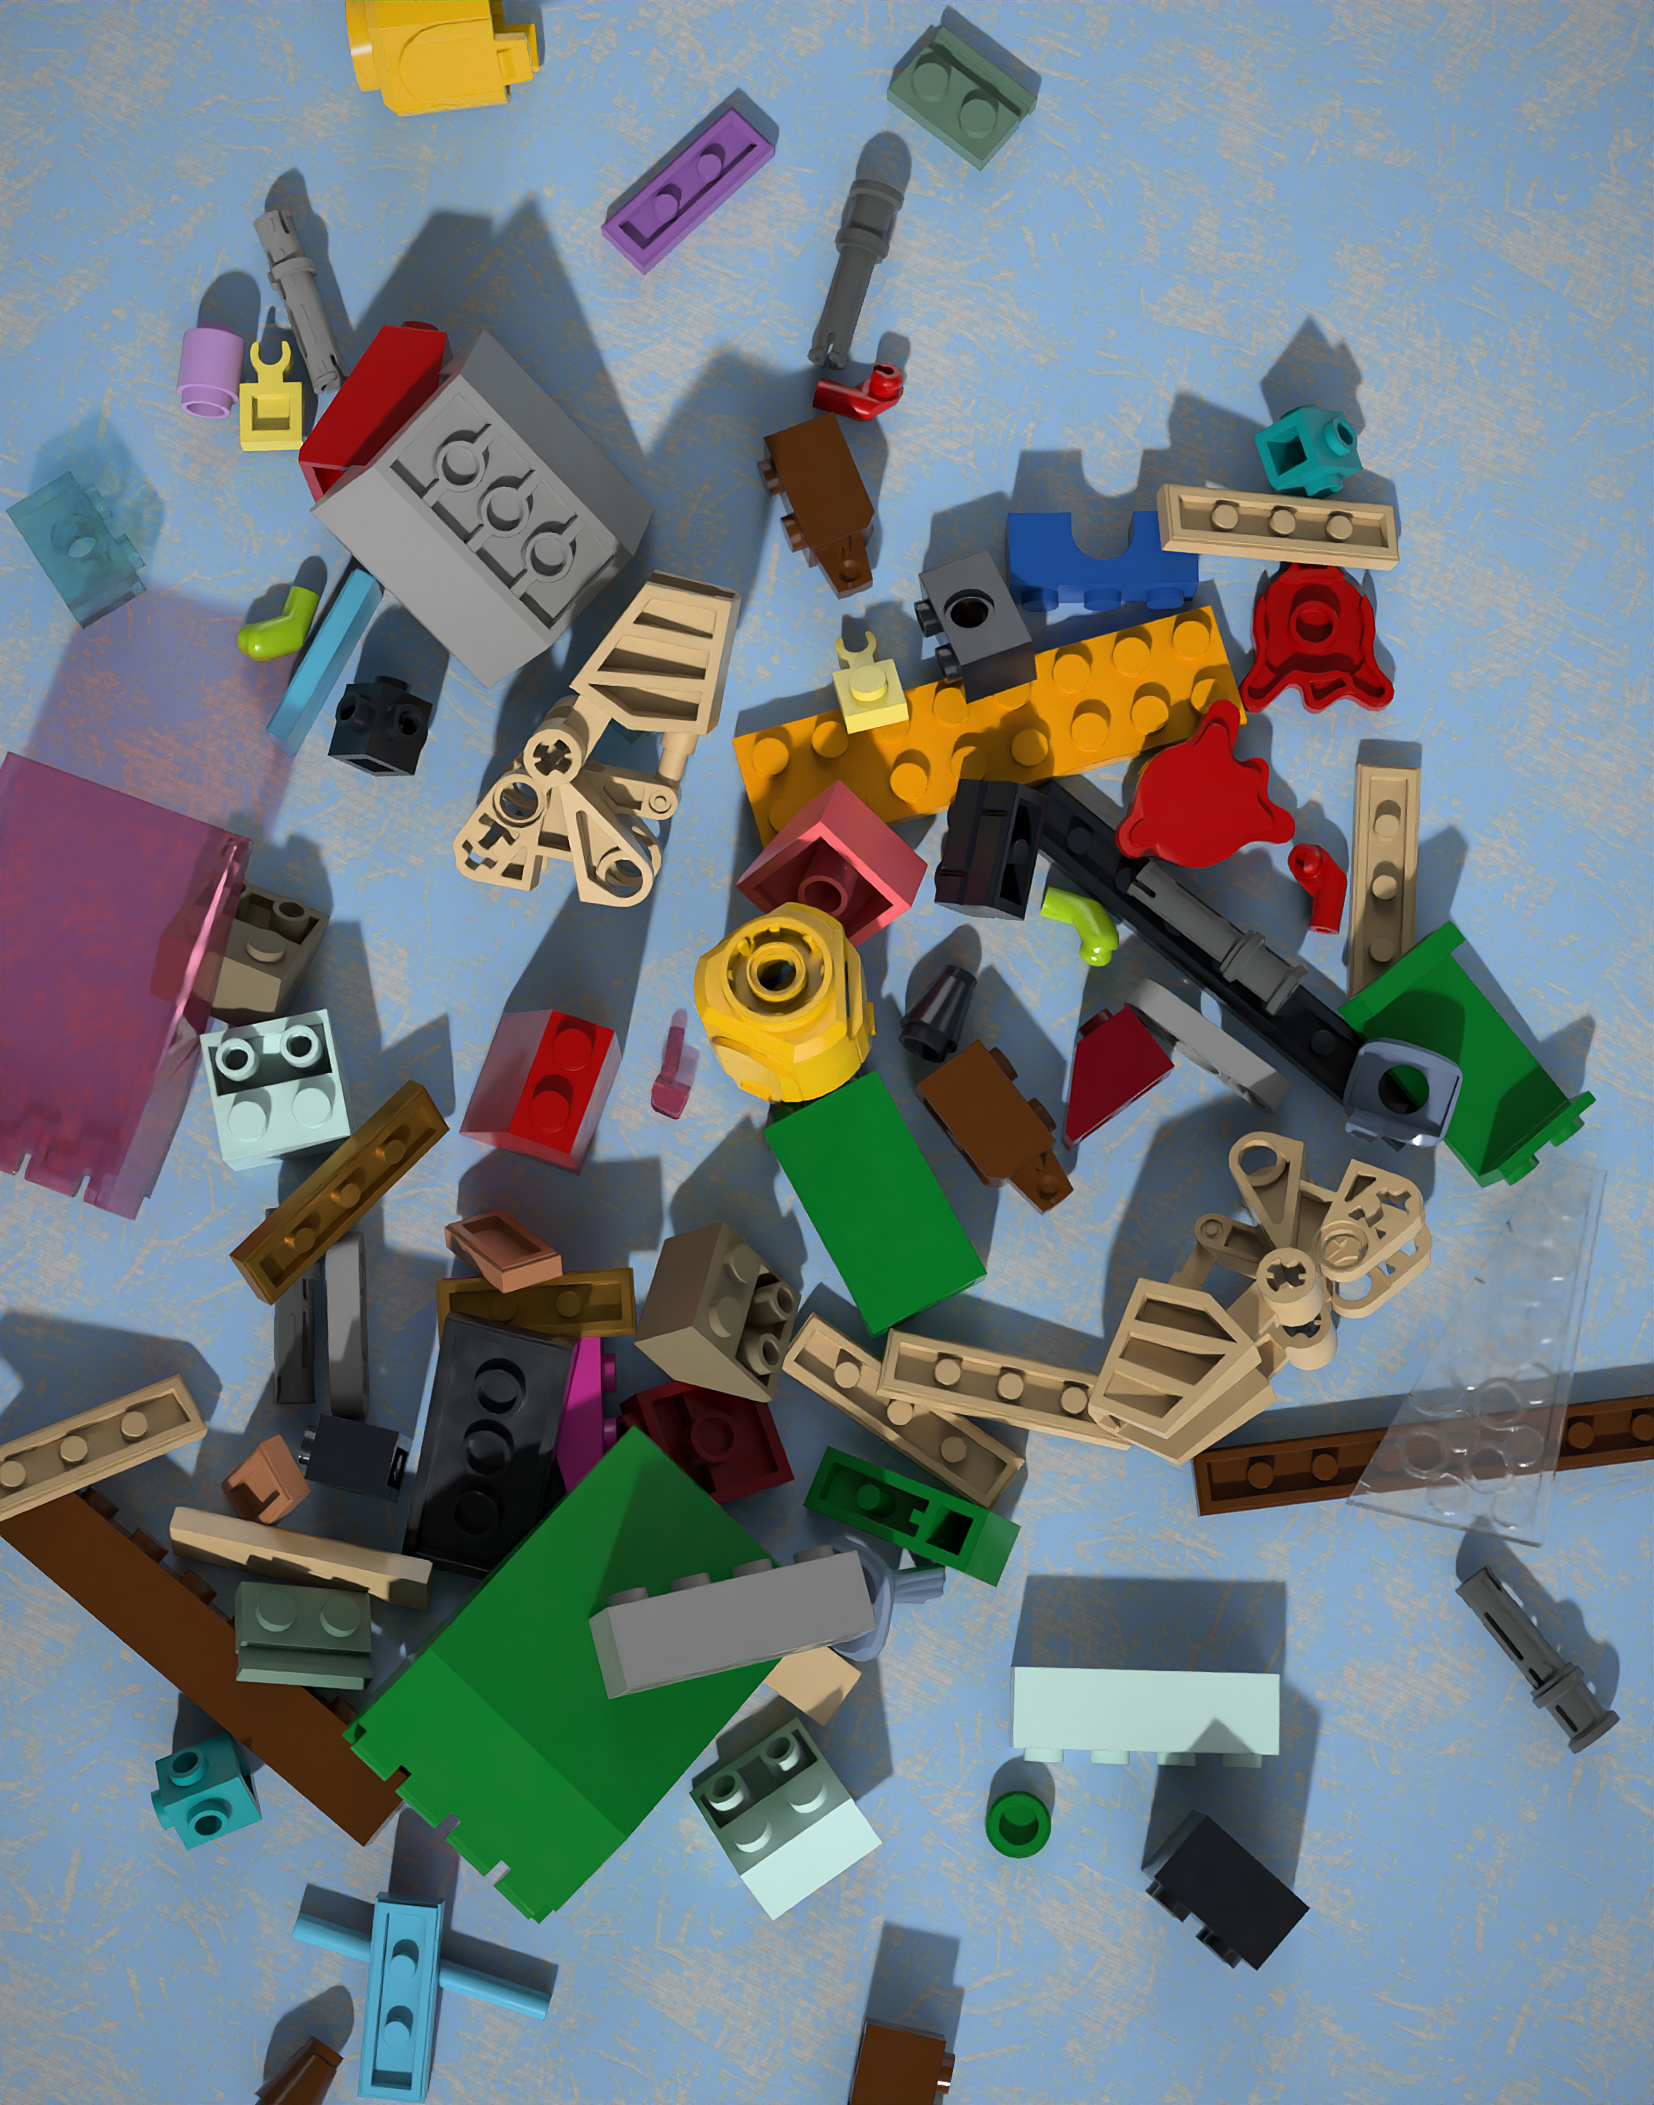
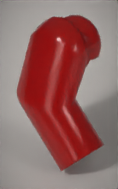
[812,363,904,422]
[1287,843,1348,935]

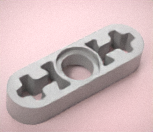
[1123,978,1292,1114]
[326,1231,369,1419]

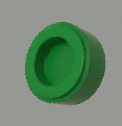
[984,1790,1051,1859]

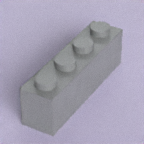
[588,1544,878,1699]

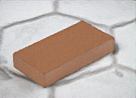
[444,1209,563,1294]
[221,1433,312,1527]

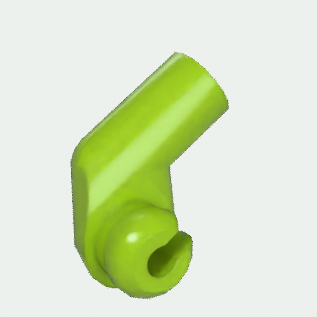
[237,586,320,662]
[1039,886,1119,966]

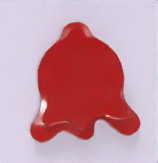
[1237,562,1395,714]
[1114,700,1295,869]

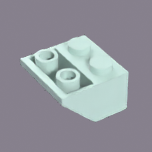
[199,1009,357,1171]
[689,1717,882,1921]

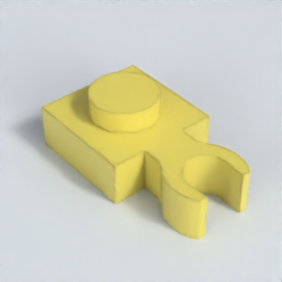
[239,341,305,451]
[832,631,909,734]

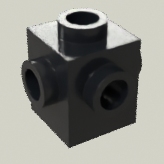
[327,676,433,777]

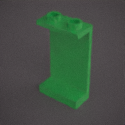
[1337,920,1596,1188]
[762,1070,987,1340]

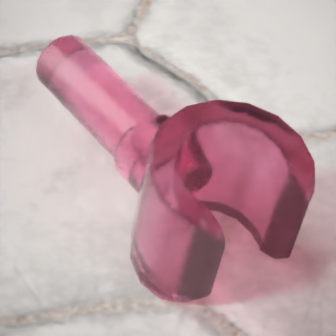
[650,1026,692,1120]

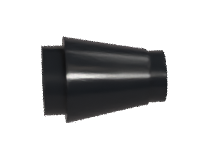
[898,964,977,1063]

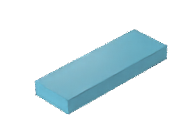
[266,568,383,757]
[357,1892,445,2104]

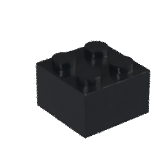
[1141,1810,1310,1971]

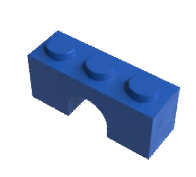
[1005,511,1199,612]

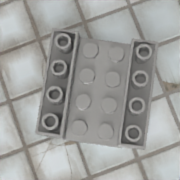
[309,328,655,689]

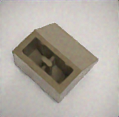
[150,869,330,1027]
[633,1221,802,1403]

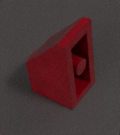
[1061,1005,1175,1151]

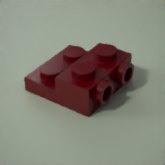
[616,1380,795,1507]

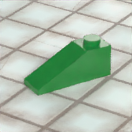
[803,1446,1021,1587]

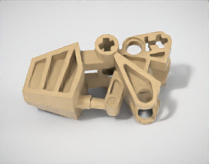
[452,570,742,907]
[1088,1131,1433,1466]

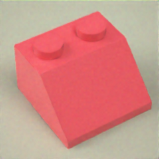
[735,780,928,948]

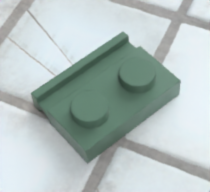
[887,26,1037,172]
[235,1581,373,1690]

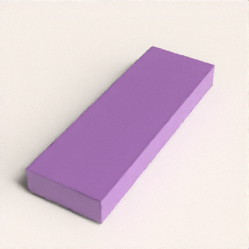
[601,106,775,276]

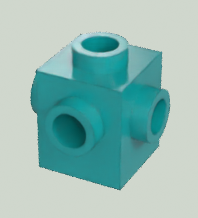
[1253,404,1363,499]
[151,1732,262,1850]

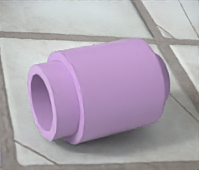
[176,321,246,419]

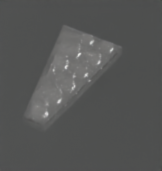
[1345,1156,1608,1548]

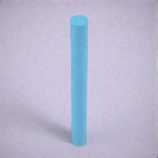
[292,1912,552,2021]

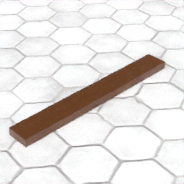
[1190,1394,1654,1517]

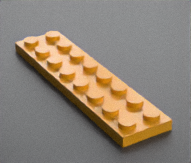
[732,605,1248,851]

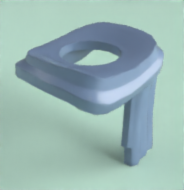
[1343,1037,1463,1147]
[826,1536,945,1662]

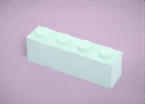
[1009,1667,1280,1768]

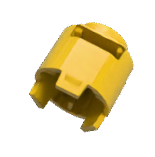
[345,0,540,117]
[694,902,875,1108]

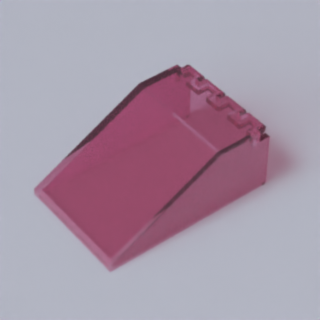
[0,751,254,1221]

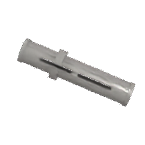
[253,209,350,394]

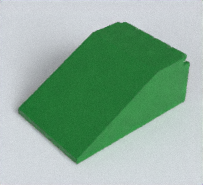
[342,1423,783,1924]

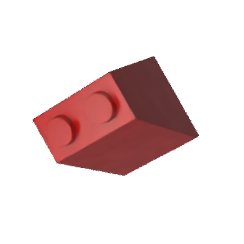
[298,321,453,502]
[459,1009,623,1176]

